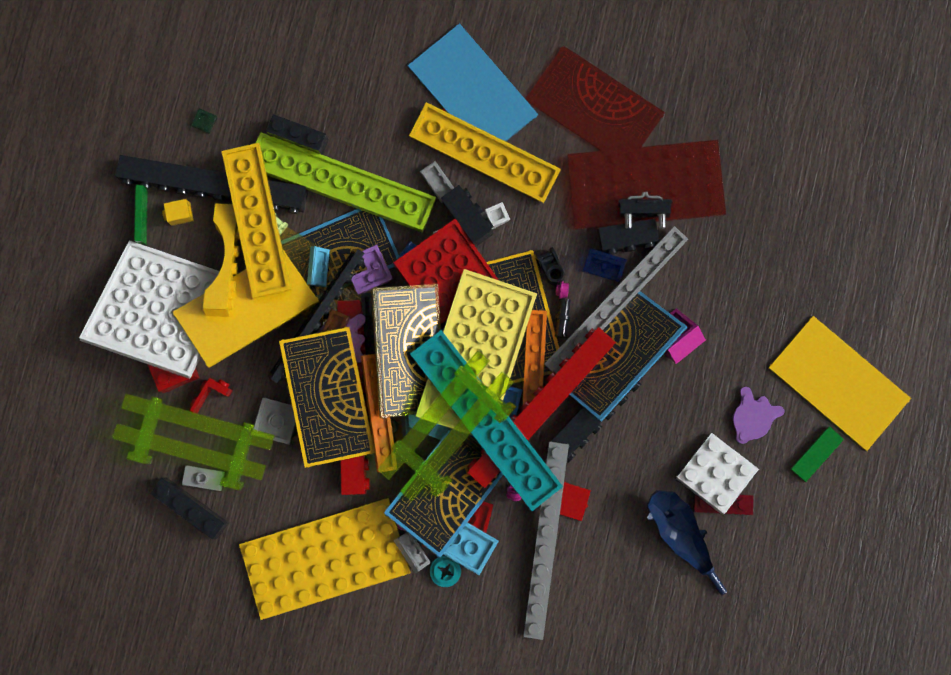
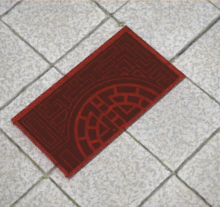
[526,45,665,168]

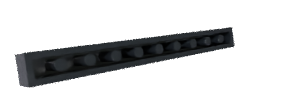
[115,155,308,214]

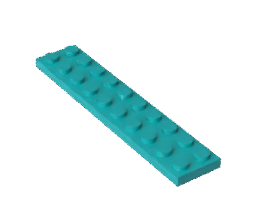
[410,330,563,511]

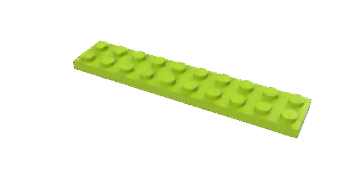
[256,132,436,232]

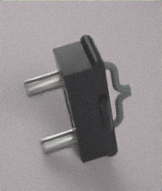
[618,192,673,229]

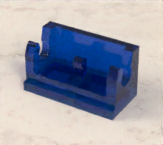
[583,248,627,282]

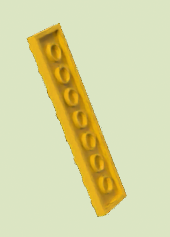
[409,102,561,204]
[222,143,292,299]

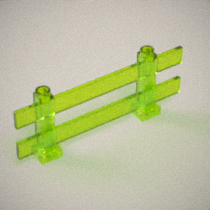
[377,350,516,501]
[113,394,275,490]

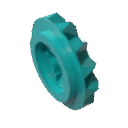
[430,555,461,587]

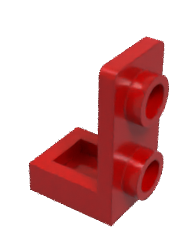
[190,378,233,414]

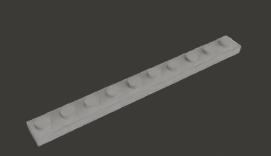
[544,226,688,373]
[524,442,569,640]

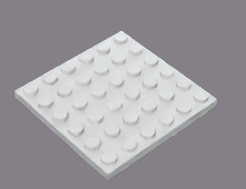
[79,240,220,379]

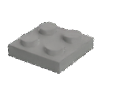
[252,398,296,445]

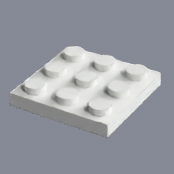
[676,433,759,515]

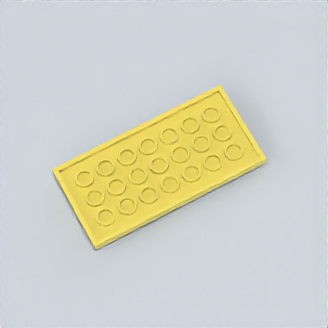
[415,269,537,436]

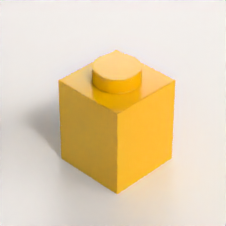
[162,199,194,226]

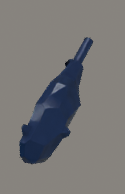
[647,490,727,595]

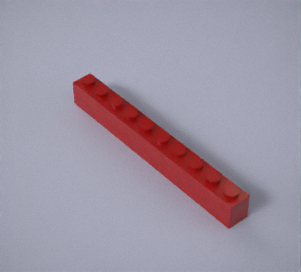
[337,300,370,495]
[467,327,616,488]

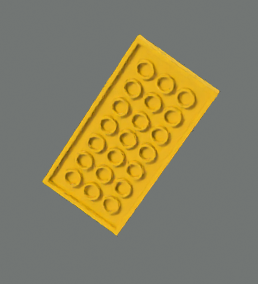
[239,498,411,620]

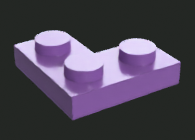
[351,245,393,296]

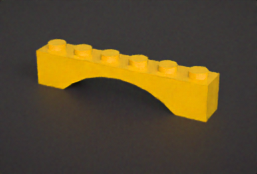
[203,203,240,317]

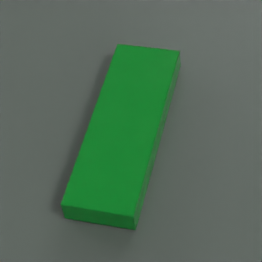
[134,185,148,245]
[790,426,844,482]

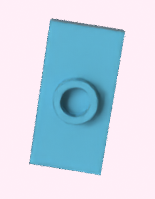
[307,246,330,287]

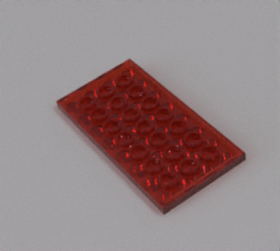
[567,140,726,230]

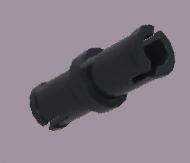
[555,298,571,338]

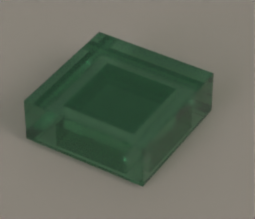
[192,108,217,134]

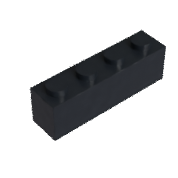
[150,478,229,540]

